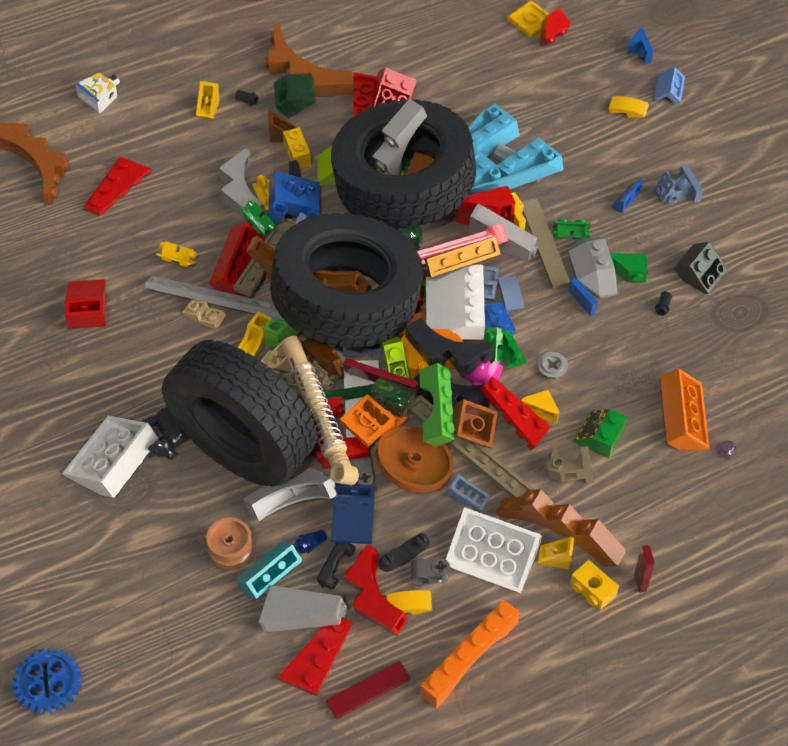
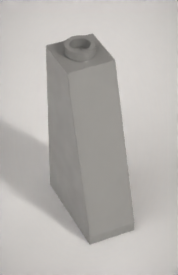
[469,204,538,262]
[259,586,347,632]

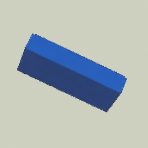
[568,277,598,316]

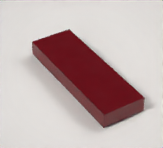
[634,545,655,593]

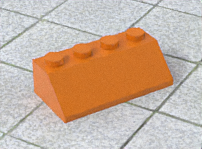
[660,368,710,450]

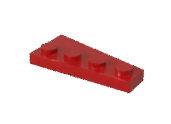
[353,72,377,117]
[84,156,152,216]
[480,376,551,451]
[278,618,353,696]

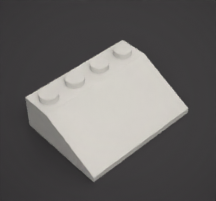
[426,265,485,340]
[62,416,158,498]
[446,507,543,593]

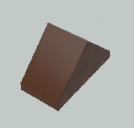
[268,111,296,142]

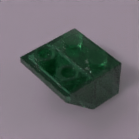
[274,74,316,118]
[371,376,416,418]

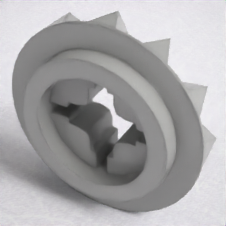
[538,352,568,380]

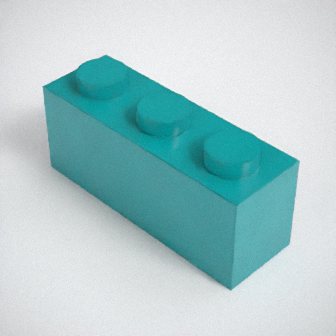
[235,541,302,599]

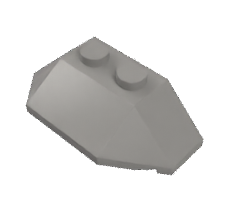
[568,236,618,298]

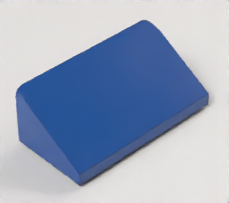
[611,179,643,213]

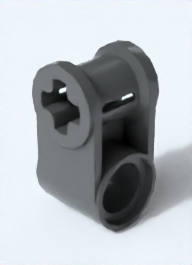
[350,456,374,485]
[411,558,450,585]

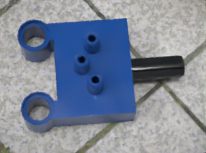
[267,160,320,225]

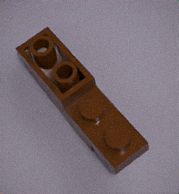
[301,337,343,376]

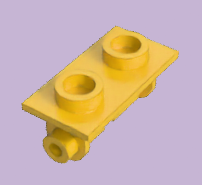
[252,175,270,211]
[156,241,197,267]

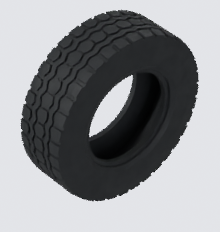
[331,99,476,228]
[270,213,423,347]
[161,340,317,487]

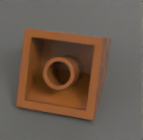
[453,399,498,448]

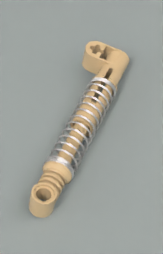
[268,336,359,485]

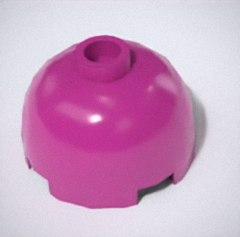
[465,361,503,386]

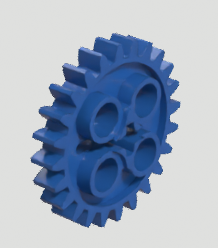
[11,648,82,716]

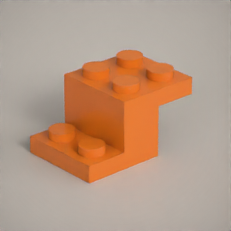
[340,392,408,447]

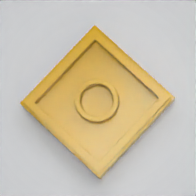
[507,1,549,38]

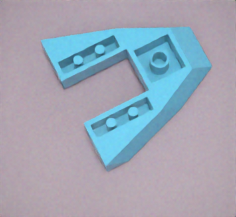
[468,104,564,196]

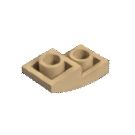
[182,299,226,329]

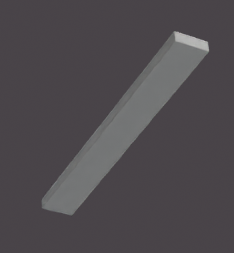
[145,275,284,320]

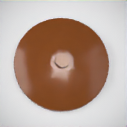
[375,426,453,493]

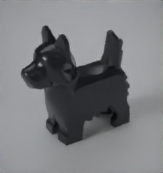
[143,407,189,460]

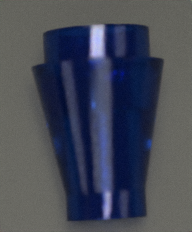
[295,529,327,554]

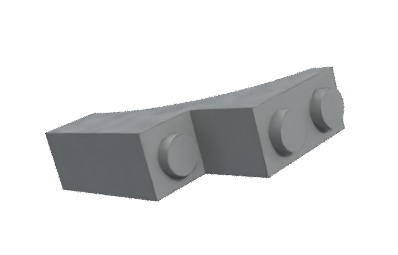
[373,98,427,175]
[219,149,264,225]
[243,467,337,521]

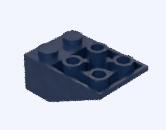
[331,483,375,544]

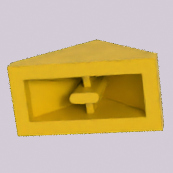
[196,81,220,118]
[522,390,559,424]
[538,536,574,570]

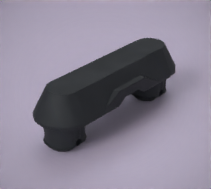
[378,533,430,572]
[316,542,356,590]

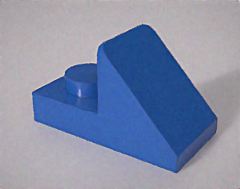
[627,27,653,64]

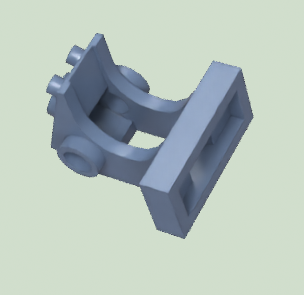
[654,164,703,203]

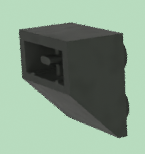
[674,242,727,294]

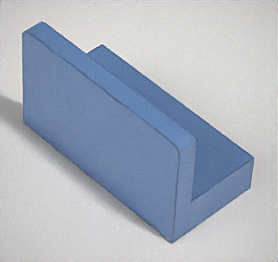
[654,67,685,104]

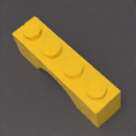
[238,311,273,357]

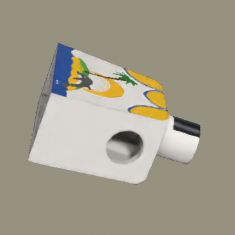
[76,73,120,114]

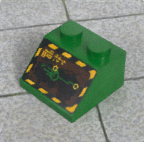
[573,409,628,458]

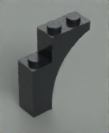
[405,318,494,376]
[412,374,503,408]

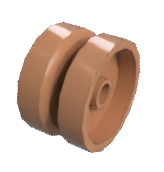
[206,517,253,571]

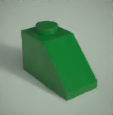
[610,253,648,283]

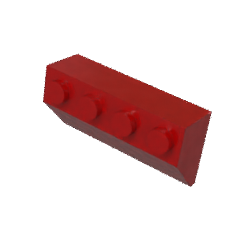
[209,221,266,298]

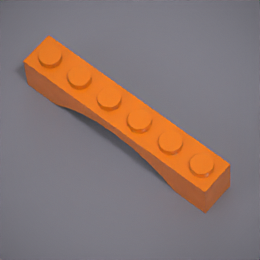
[420,600,520,709]

